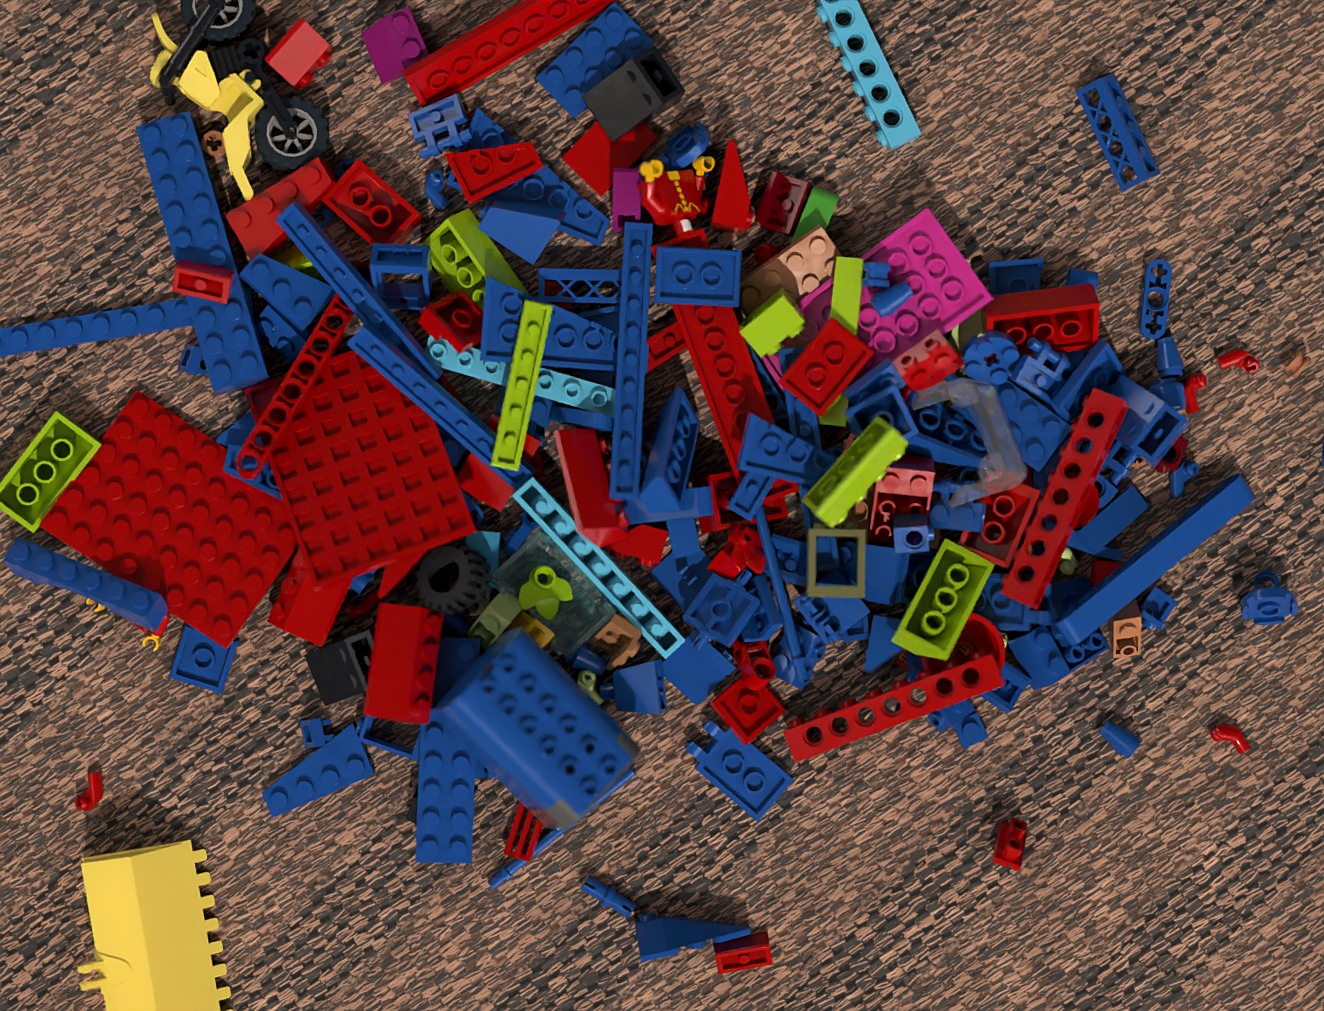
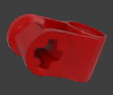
[731,639,776,691]

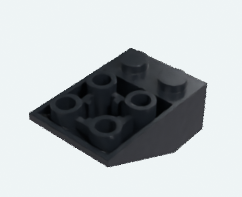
[581,45,686,143]
[304,627,376,706]

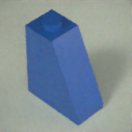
[477,198,567,265]

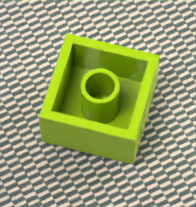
[739,287,805,357]

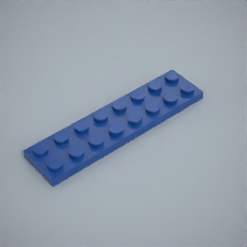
[415,638,480,864]

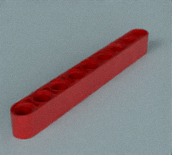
[236,262,373,480]

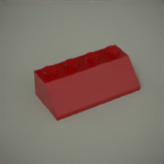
[981,283,1100,360]
[553,429,630,548]
[267,548,353,647]
[363,603,444,724]

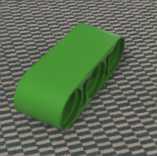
[790,185,839,244]

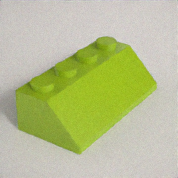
[420,208,529,309]
[0,410,102,533]
[802,416,909,528]
[891,538,995,660]

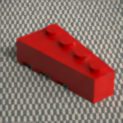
[225,157,338,261]

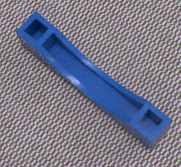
[3,537,168,632]

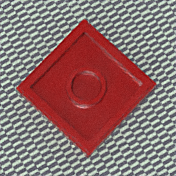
[709,675,786,746]

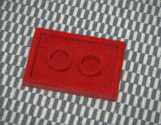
[561,122,659,198]
[778,316,875,417]
[456,412,543,512]

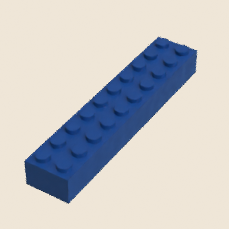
[136,111,272,395]

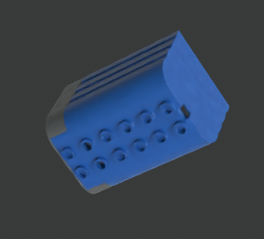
[430,627,641,830]

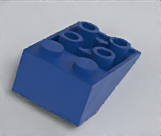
[1092,374,1189,468]
[1007,624,1110,691]

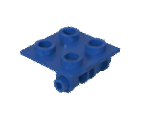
[792,568,871,645]

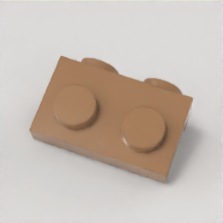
[590,613,643,671]

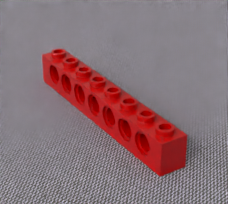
[1001,388,1129,610]
[783,649,1006,763]

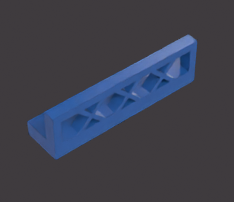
[1076,74,1161,192]
[538,268,650,304]

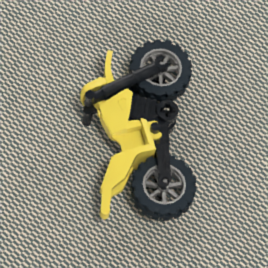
[150,0,329,201]

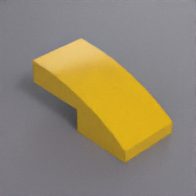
[506,611,555,648]

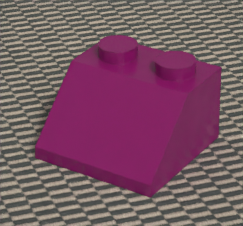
[361,7,429,85]

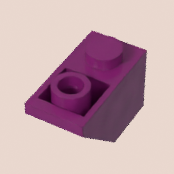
[612,168,641,232]

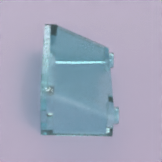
[492,528,619,658]

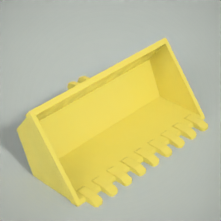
[77,840,234,1011]

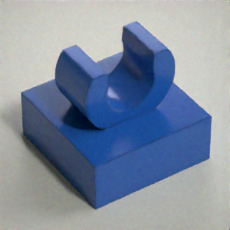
[177,344,208,376]
[300,718,334,748]

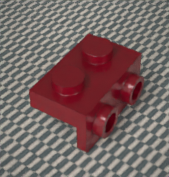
[754,170,812,237]

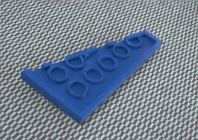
[446,107,611,247]
[479,276,649,374]

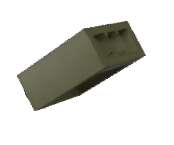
[806,523,866,598]

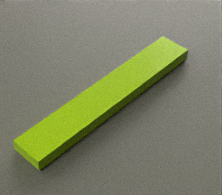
[818,256,866,427]
[490,300,553,471]

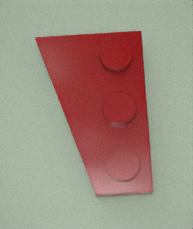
[444,142,544,205]

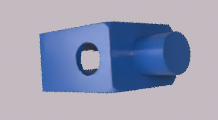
[600,659,668,714]

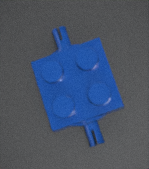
[682,568,761,652]

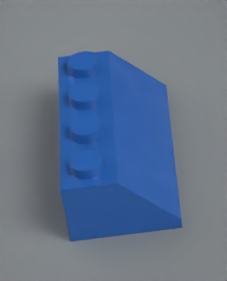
[639,387,701,513]

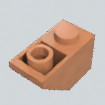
[1107,598,1142,659]

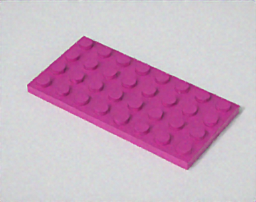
[752,208,993,426]

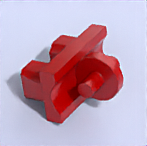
[992,818,1028,872]

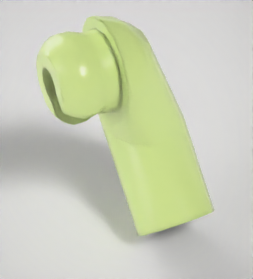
[1043,543,1078,575]
[578,670,604,705]

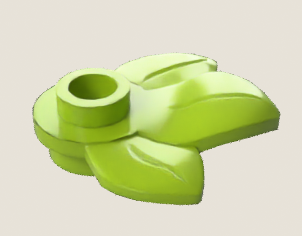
[518,565,573,620]

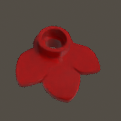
[728,523,766,574]

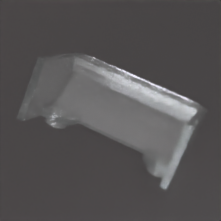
[911,378,1027,507]

